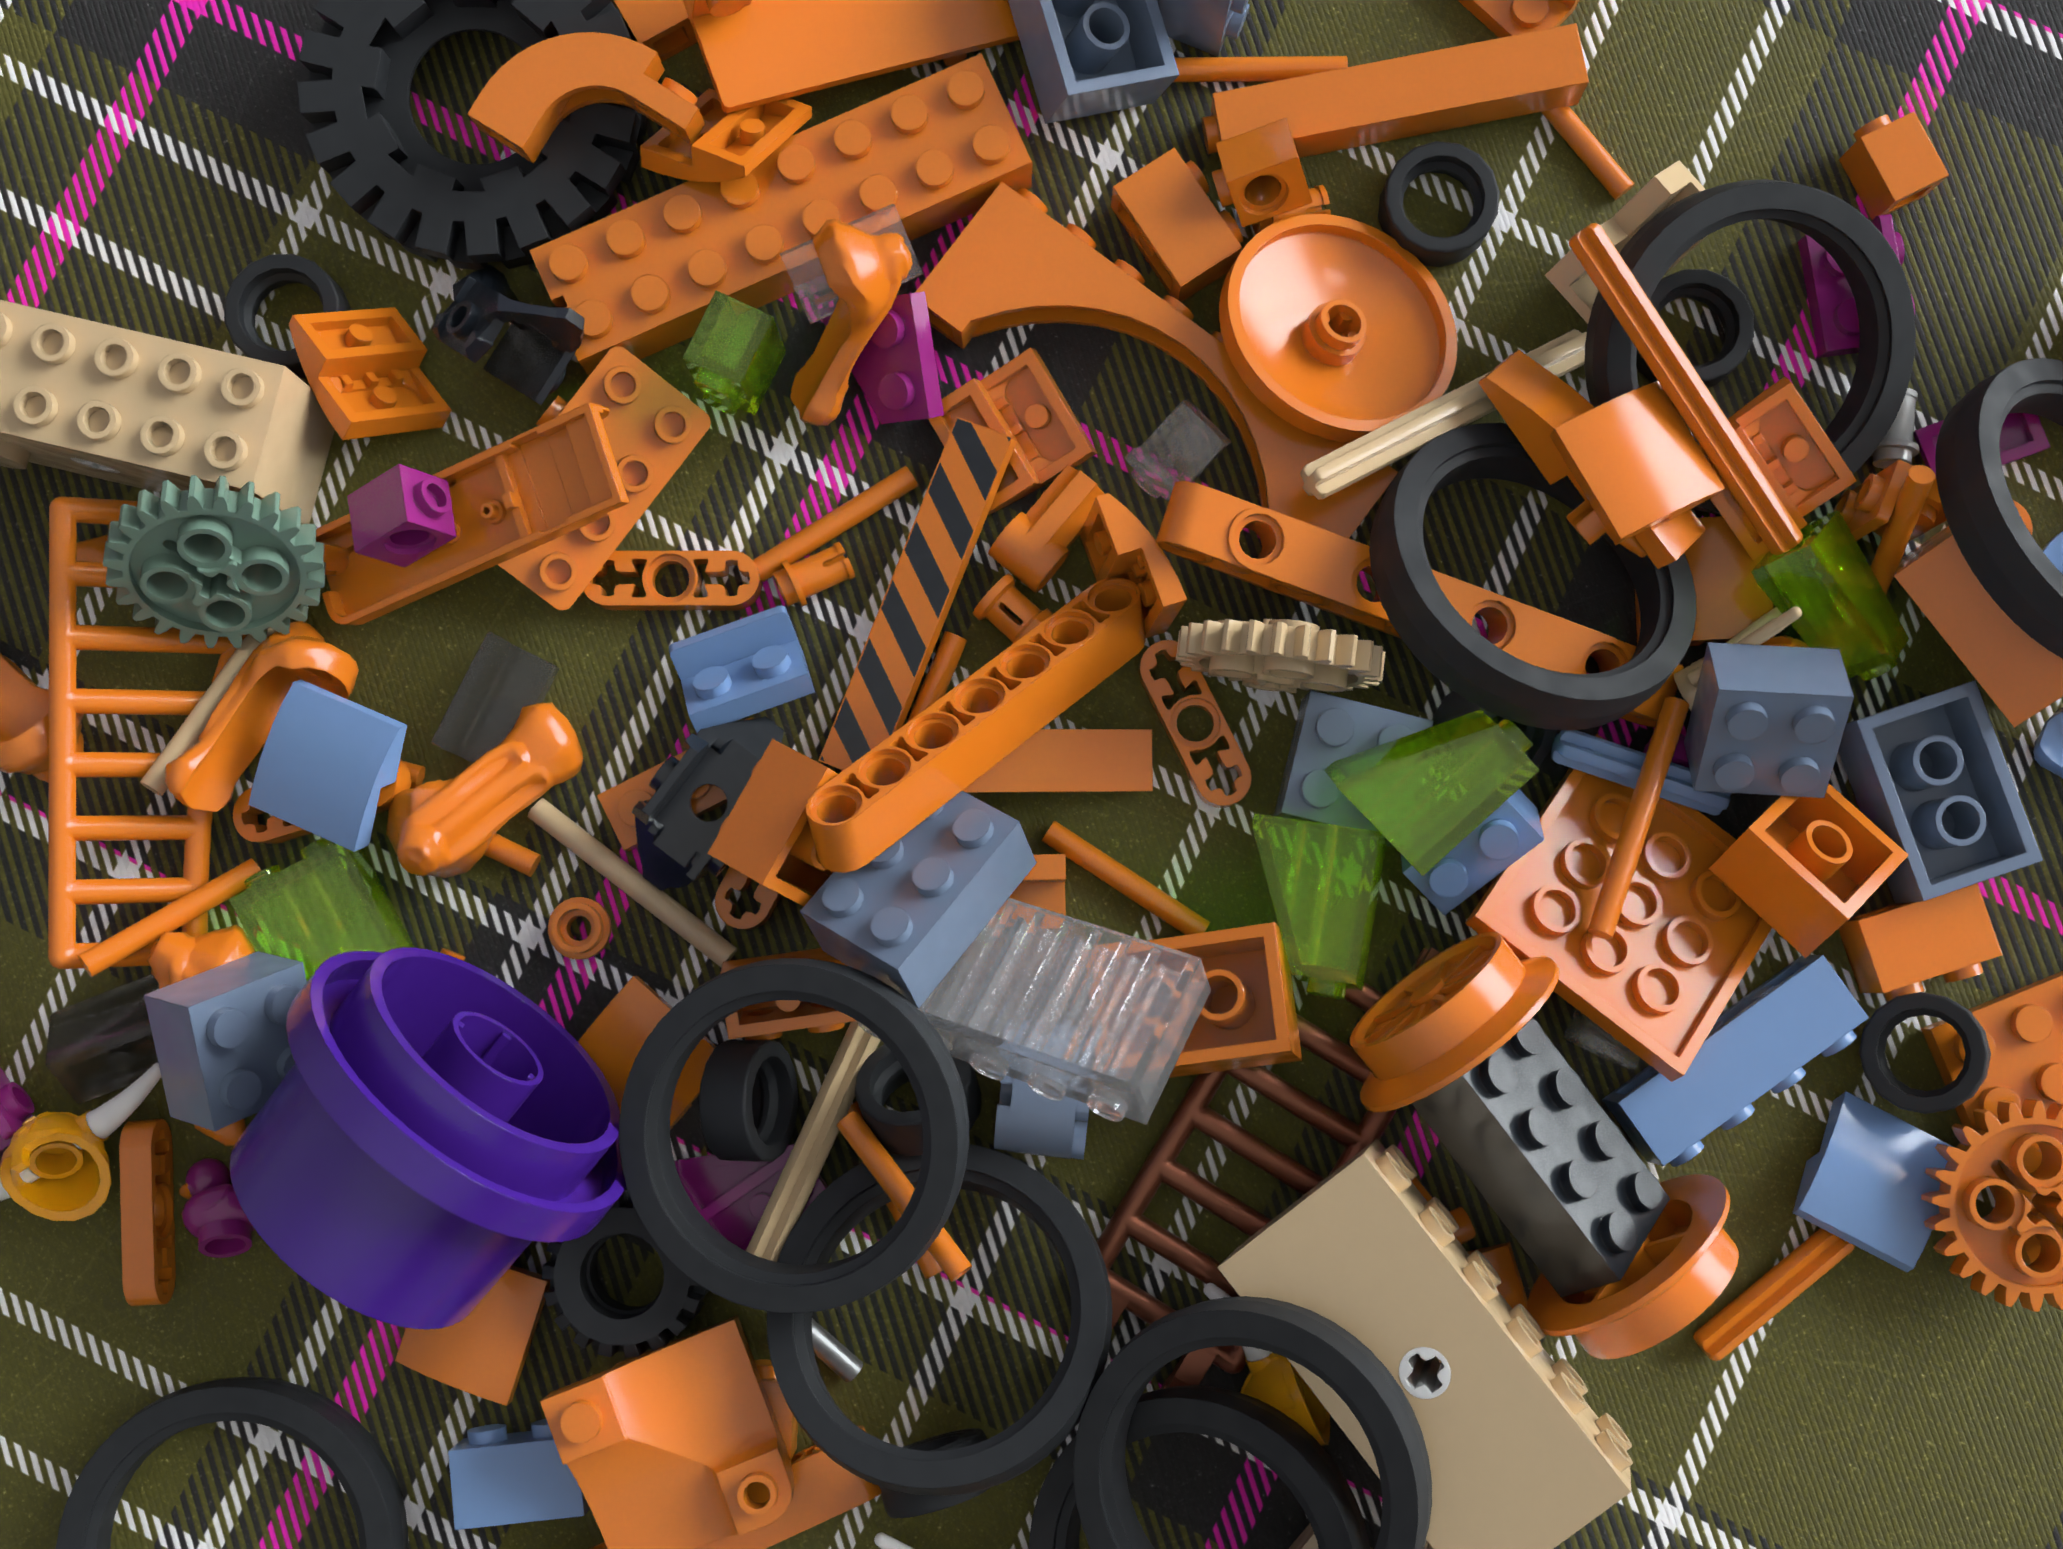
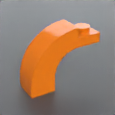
[467,32,705,164]

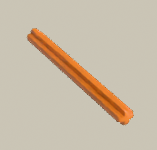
[1569,223,1803,556]

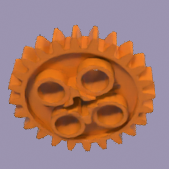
[1921,1098,2063,1312]

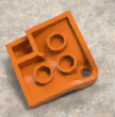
[540,1316,794,1549]

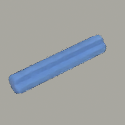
[1551,730,1731,815]

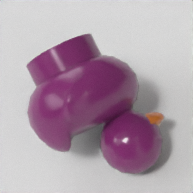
[179,1158,255,1258]

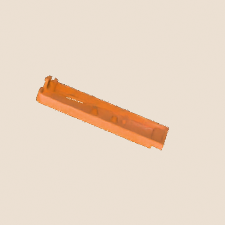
[316,402,629,625]

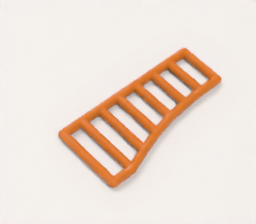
[48,496,247,969]

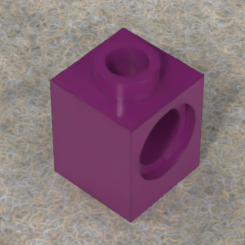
[347,464,457,568]

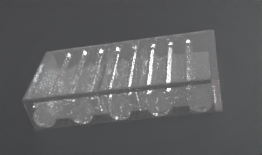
[857,898,1211,1125]

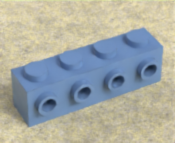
[1602,955,1869,1167]

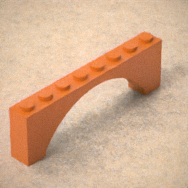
[915,181,1398,559]

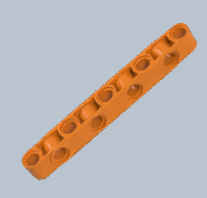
[1156,481,1684,728]

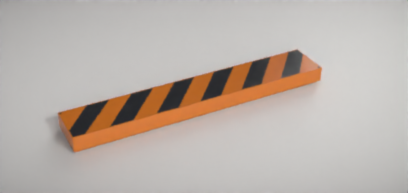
[818,417,1017,771]

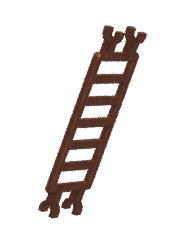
[1097,895,1440,1389]

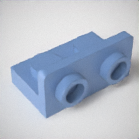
[669,605,815,734]

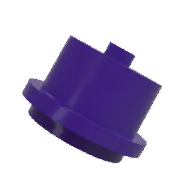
[230,947,626,1330]

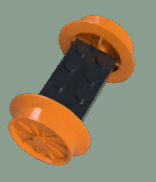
[1350,932,1739,1360]

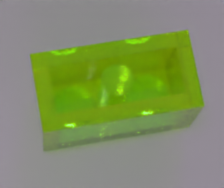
[683,291,786,416]

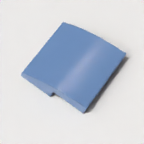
[248,680,407,852]
[1793,1092,1953,1272]

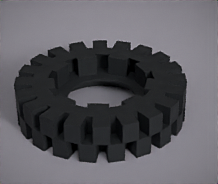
[297,0,647,270]

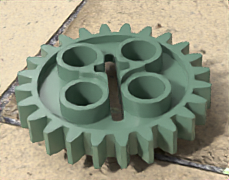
[103,475,326,648]

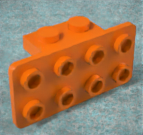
[498,346,711,610]

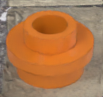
[548,897,612,960]

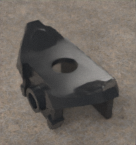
[432,264,585,405]
[632,716,784,891]

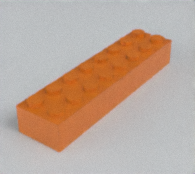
[529,53,1032,375]

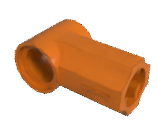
[988,464,1105,593]

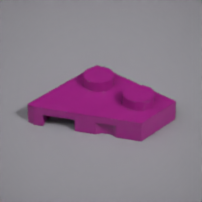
[819,291,944,424]
[674,1143,828,1251]

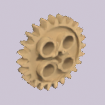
[1176,619,1386,693]

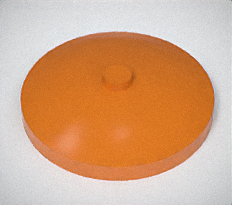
[1219,214,1458,443]

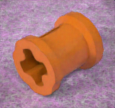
[972,573,1053,644]

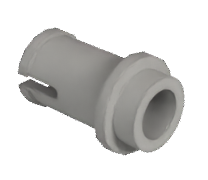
[1871,388,1919,469]

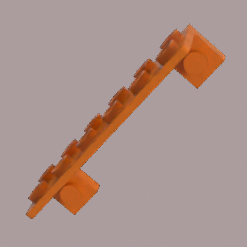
[683,0,1020,113]

